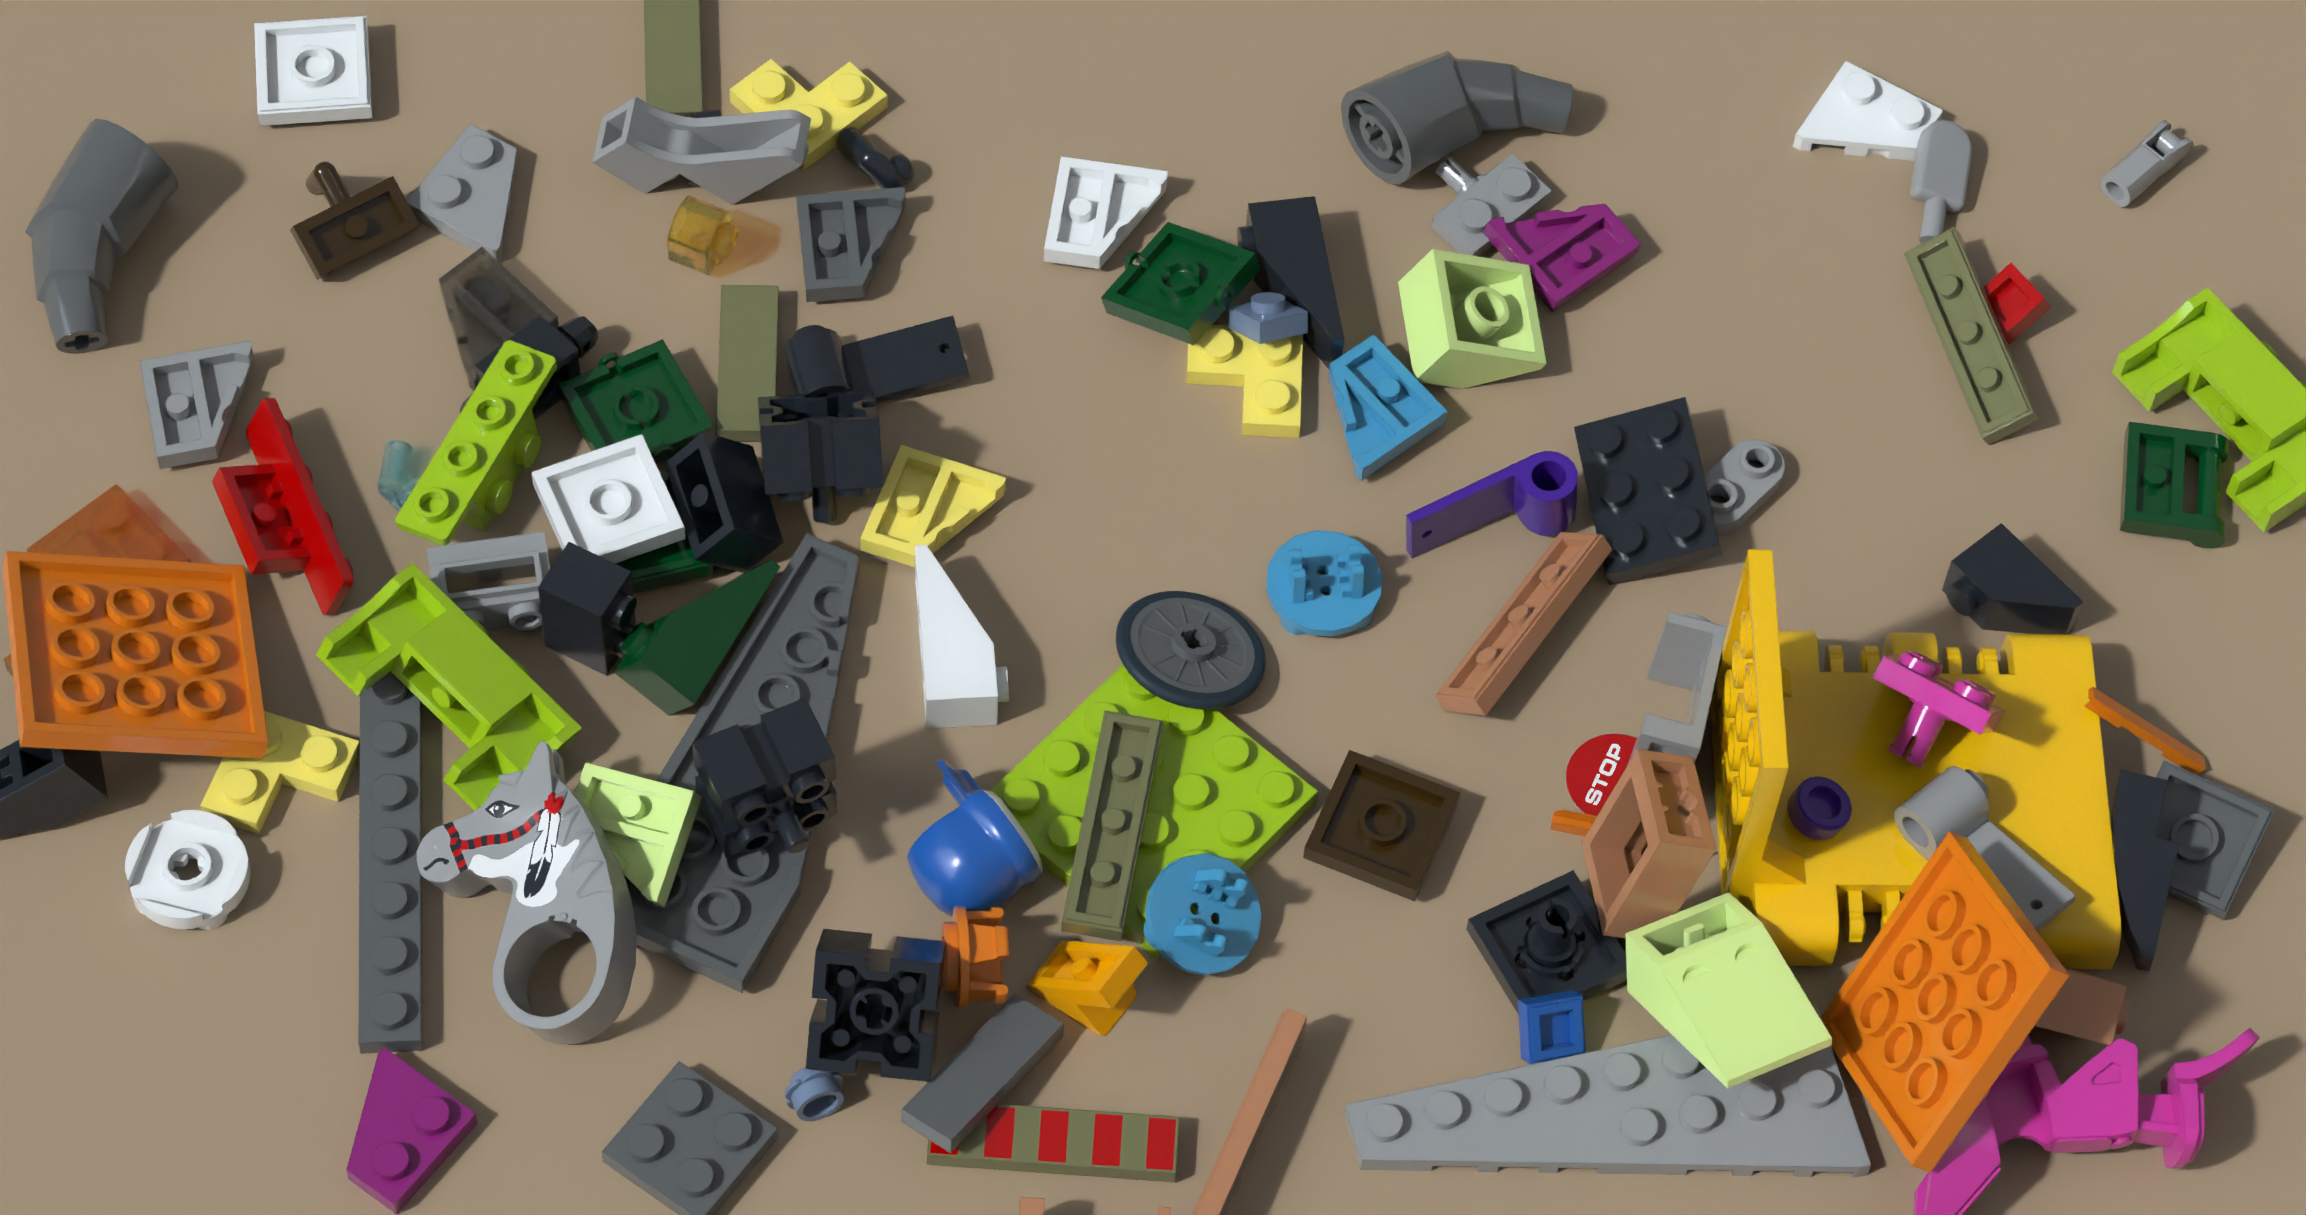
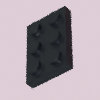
[1574,397,1723,585]

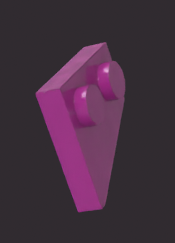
[1483,203,1641,312]
[346,1047,478,1215]

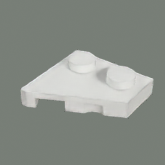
[1793,61,1943,161]
[1044,156,1168,269]

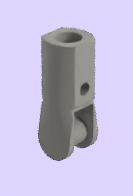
[2100,120,2193,208]

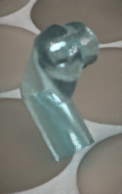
[377,440,419,512]

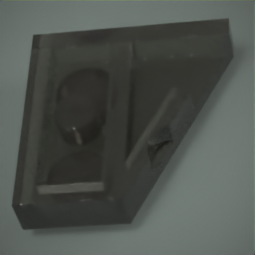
[439,247,559,391]

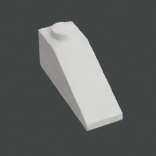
[915,545,1009,729]

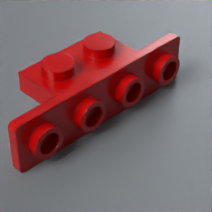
[212,398,354,615]

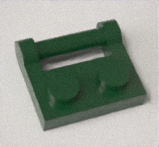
[2120,422,2229,548]

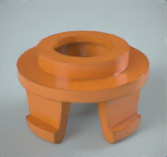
[941,906,1009,1008]

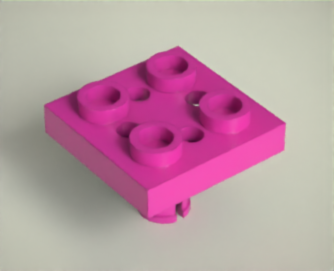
[1872,650,2005,767]

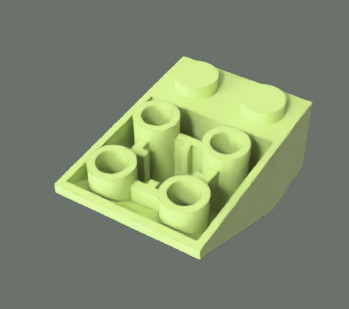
[1625,892,1832,1089]

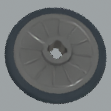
[1116,591,1266,710]

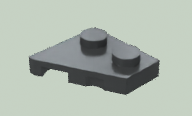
[796,187,906,302]

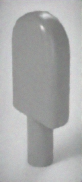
[1910,120,1972,243]

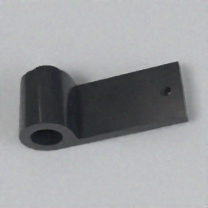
[784,315,970,403]

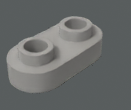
[1705,440,1785,536]

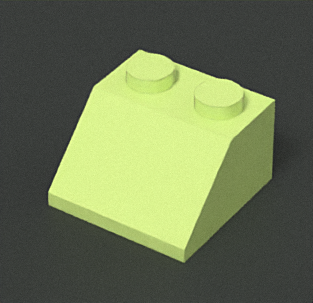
[1398,249,1547,389]

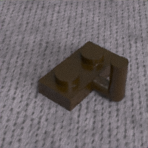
[290,161,420,280]

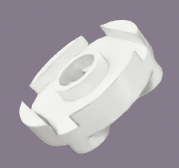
[125,810,251,930]

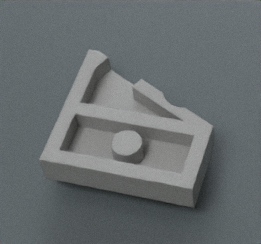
[407,124,518,263]
[139,340,254,469]

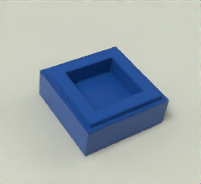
[1518,990,1586,1064]

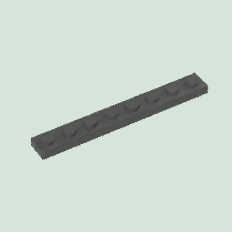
[358,671,423,1054]

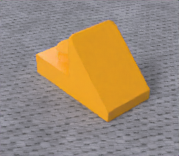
[1027,940,1148,1036]

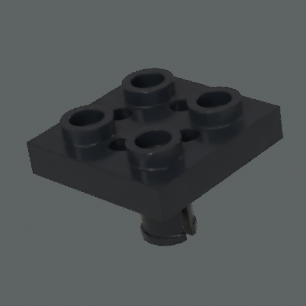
[1466,870,1627,1015]

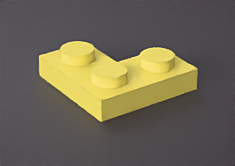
[729,59,888,170]
[1186,325,1303,438]
[200,711,360,835]

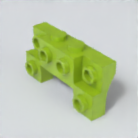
[2112,287,2306,532]
[316,562,582,811]

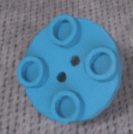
[1266,530,1382,637]
[1143,853,1262,976]

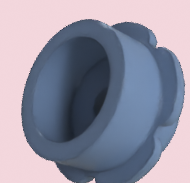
[785,1067,844,1121]

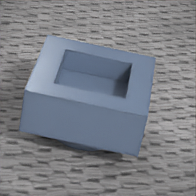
[1228,292,1308,344]

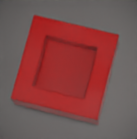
[1983,263,2052,345]

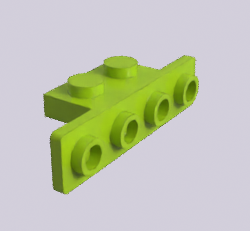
[395,340,557,546]

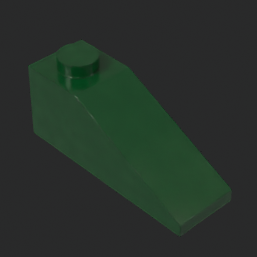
[614,560,781,716]

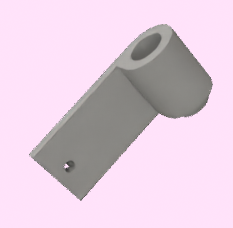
[1894,766,2076,932]

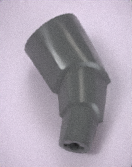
[1341,51,1573,184]
[25,119,178,354]

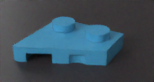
[1328,334,1448,481]

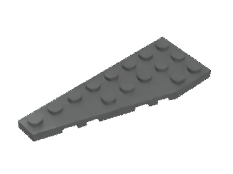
[624,533,859,993]

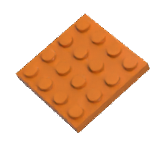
[2,551,268,759]
[1821,831,2070,1173]

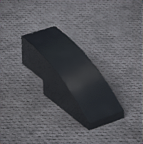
[2111,770,2180,971]

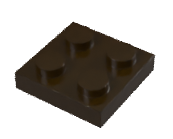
[1303,750,1461,901]

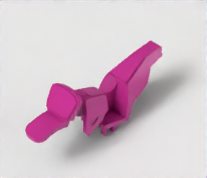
[1913,1028,2260,1215]

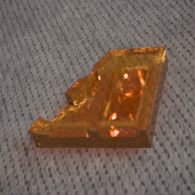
[26,484,191,562]

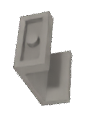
[1627,612,1727,766]

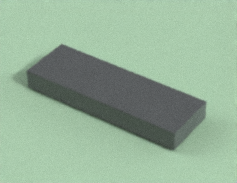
[901,993,1064,1153]

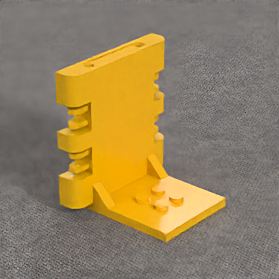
[1709,549,2121,969]

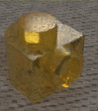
[667,196,739,276]

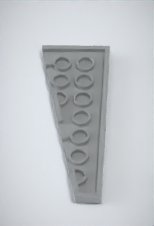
[1344,1004,1871,1177]

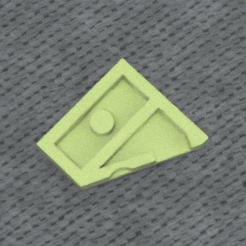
[575,763,702,908]

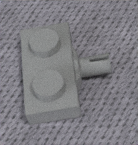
[1431,153,1552,257]

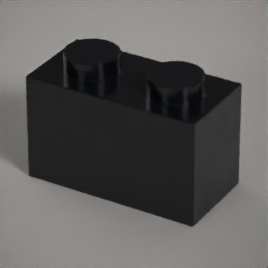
[665,432,784,573]
[538,542,637,676]

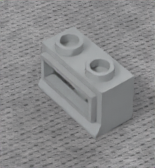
[426,531,550,631]

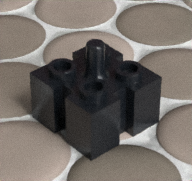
[758,390,883,523]
[692,698,837,858]
[806,929,946,1082]

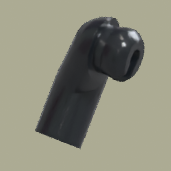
[836,127,914,189]

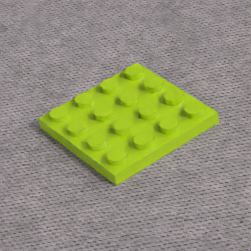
[990,665,1318,959]

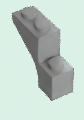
[592,96,811,205]

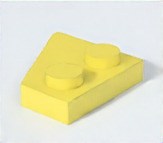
[860,445,1006,567]

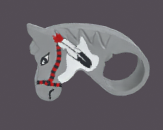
[417,741,637,1044]

